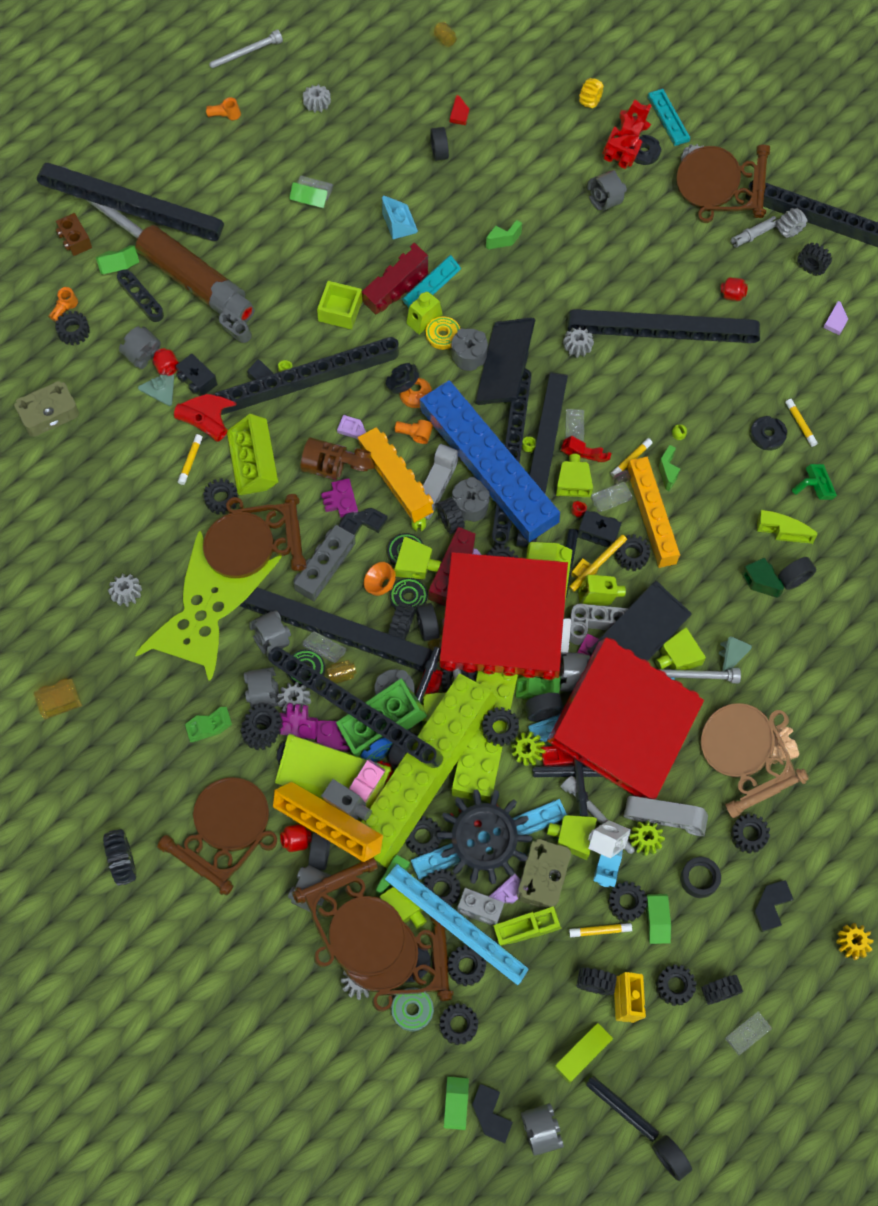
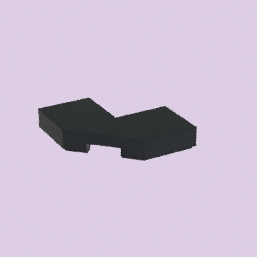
[338,508,388,536]
[754,880,794,932]
[472,1084,513,1144]

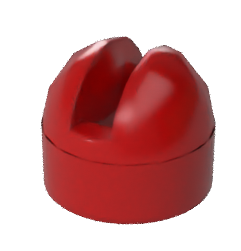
[571,501,587,518]

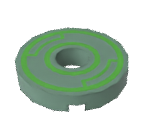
[391,987,434,1032]

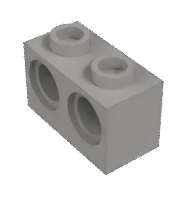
[457,888,504,926]

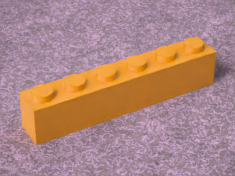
[357,427,434,523]
[627,456,680,568]
[273,782,383,862]

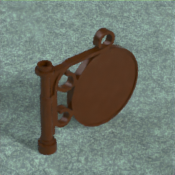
[677,145,770,223]
[203,494,307,579]
[157,778,277,896]
[292,857,406,977]
[343,917,454,1012]

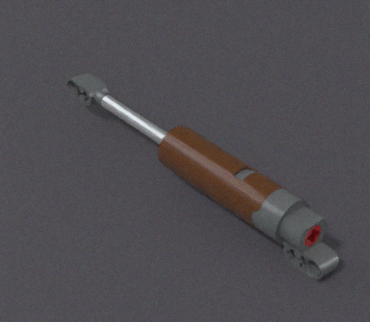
[64,167,255,343]

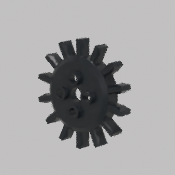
[437,789,532,885]

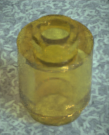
[434,22,457,47]
[327,660,357,684]

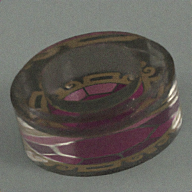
[612,470,631,486]

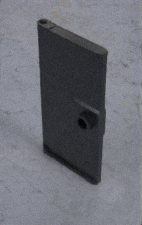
[475,317,536,405]
[587,580,692,661]

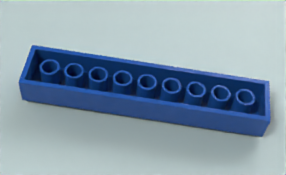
[420,380,560,542]

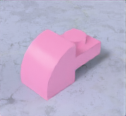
[349,759,386,803]

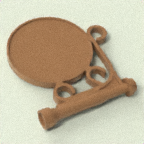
[701,703,809,818]

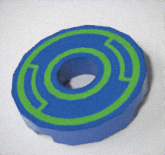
[361,738,393,762]

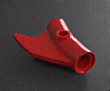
[174,394,236,442]

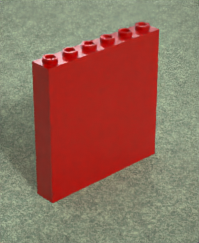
[440,552,568,680]
[547,637,704,800]

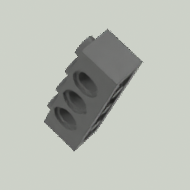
[293,525,356,602]

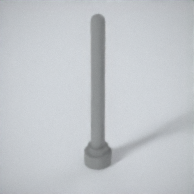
[209,29,283,68]
[658,668,741,684]
[560,776,635,854]

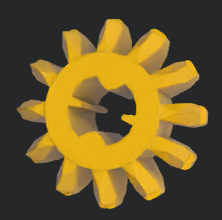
[579,78,604,108]
[836,923,874,960]

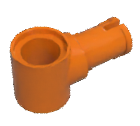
[206,97,241,120]
[48,287,78,322]
[395,420,433,444]

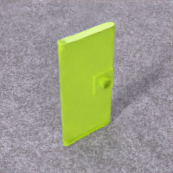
[275,733,391,809]

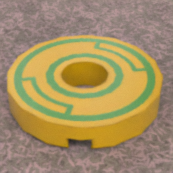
[426,316,460,350]

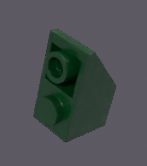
[742,558,784,598]

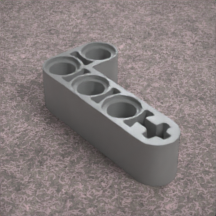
[423,444,458,520]
[569,604,628,645]
[624,796,708,836]

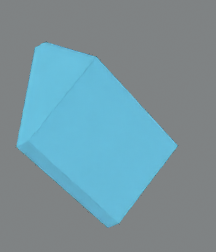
[382,196,418,239]

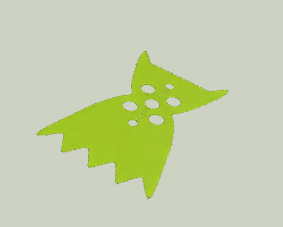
[135,531,282,681]

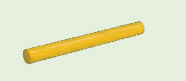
[569,535,627,592]

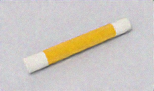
[785,399,818,447]
[178,434,203,485]
[611,438,652,478]
[569,923,632,937]

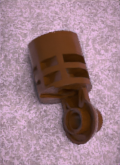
[300,437,375,480]

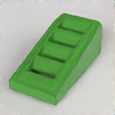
[376,855,410,896]

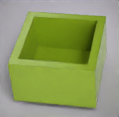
[317,281,362,330]

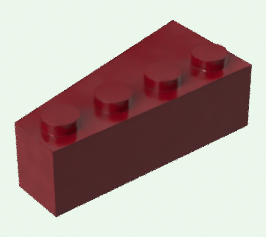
[362,242,428,315]
[428,527,476,606]

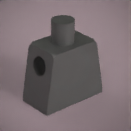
[322,779,372,821]

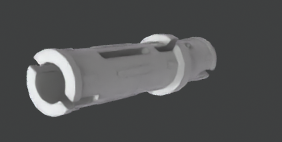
[731,216,778,248]

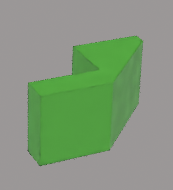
[486,220,522,249]
[96,245,139,274]
[658,445,680,491]
[516,676,560,699]
[185,707,232,742]
[646,894,671,944]
[444,1077,469,1130]

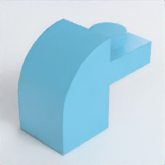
[593,850,623,887]

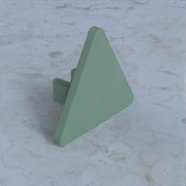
[138,374,175,406]
[719,636,752,671]

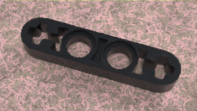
[117,269,164,322]

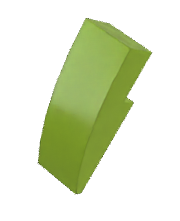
[757,510,817,544]
[493,906,562,946]
[554,1023,613,1084]

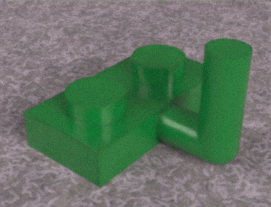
[792,464,837,500]

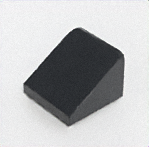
[247,359,273,381]

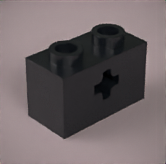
[176,353,218,396]
[578,510,622,548]

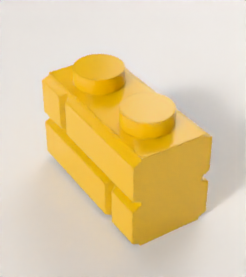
[614,972,646,1023]

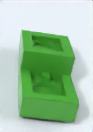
[289,182,327,208]

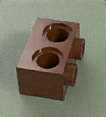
[55,213,92,256]

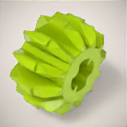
[512,732,546,766]
[629,820,665,856]

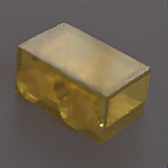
[34,678,82,720]

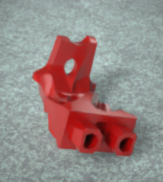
[602,99,652,169]

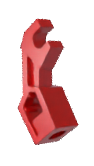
[561,436,612,462]

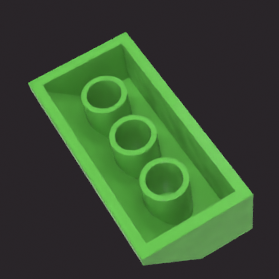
[336,678,428,758]

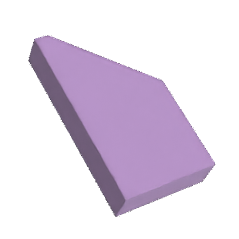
[824,301,848,335]
[337,415,366,439]
[489,874,529,904]

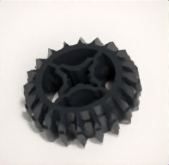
[103,829,137,886]

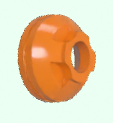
[400,378,432,408]
[364,562,396,596]

